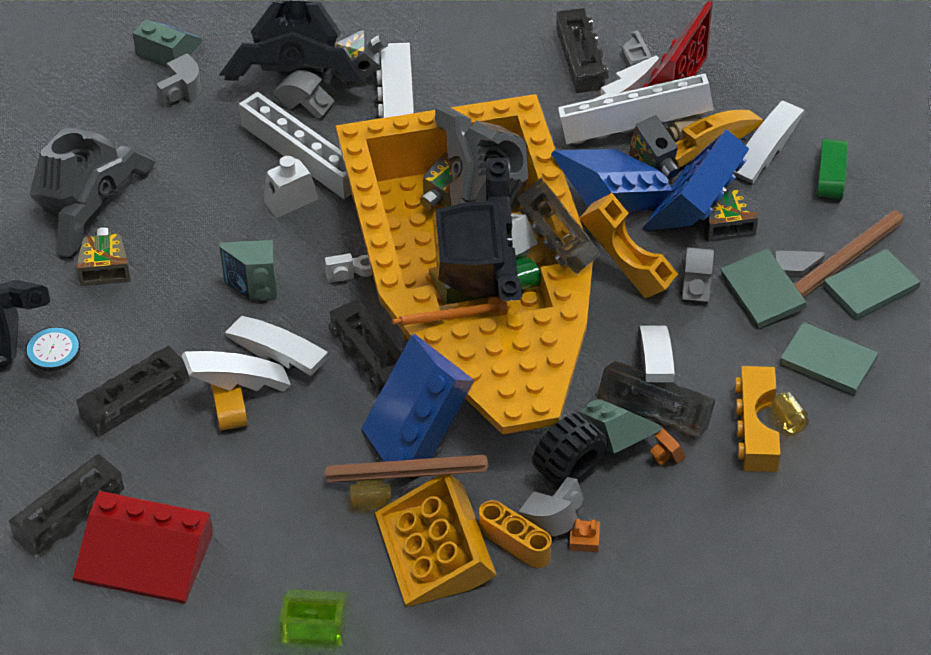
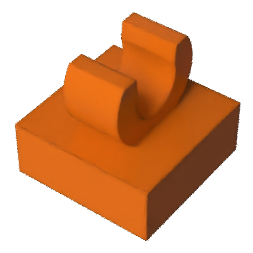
[650,428,686,466]
[569,519,600,552]

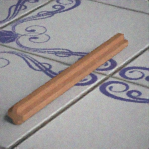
[794,210,904,297]
[325,455,488,483]

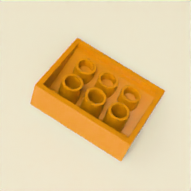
[375,474,497,607]

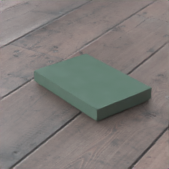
[721,248,806,329]
[823,249,920,320]
[780,322,878,395]

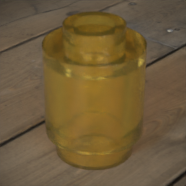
[770,392,809,434]
[350,479,392,510]

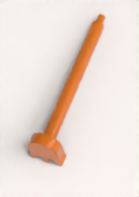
[392,296,508,326]

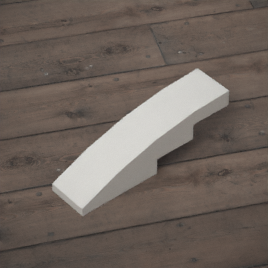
[595,56,659,99]
[733,100,804,184]
[225,316,328,376]
[639,326,675,382]
[182,351,291,392]

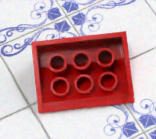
[642,1,713,88]
[73,491,213,604]

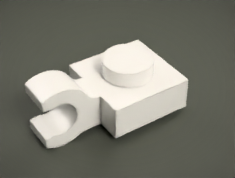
[325,253,373,283]

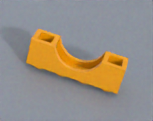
[579,193,678,299]
[735,366,780,472]

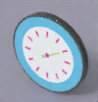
[25,327,81,371]

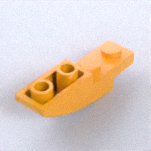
[674,110,764,168]

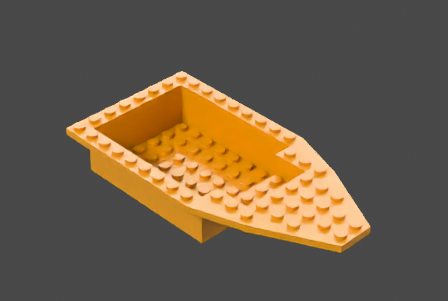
[336,94,593,434]

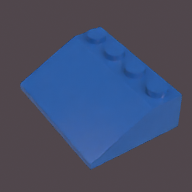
[642,129,749,231]
[551,149,673,212]
[362,334,475,462]

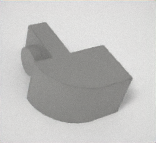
[156,53,201,107]
[273,70,334,119]
[682,247,714,302]
[518,477,584,536]

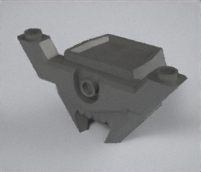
[435,104,528,213]
[29,127,156,257]

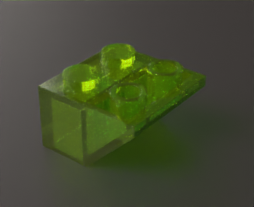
[280,589,349,646]

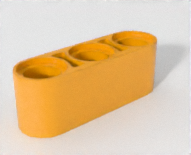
[211,384,248,431]
[479,500,552,568]

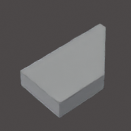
[622,30,652,67]
[775,251,824,277]

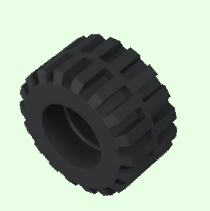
[532,413,608,489]

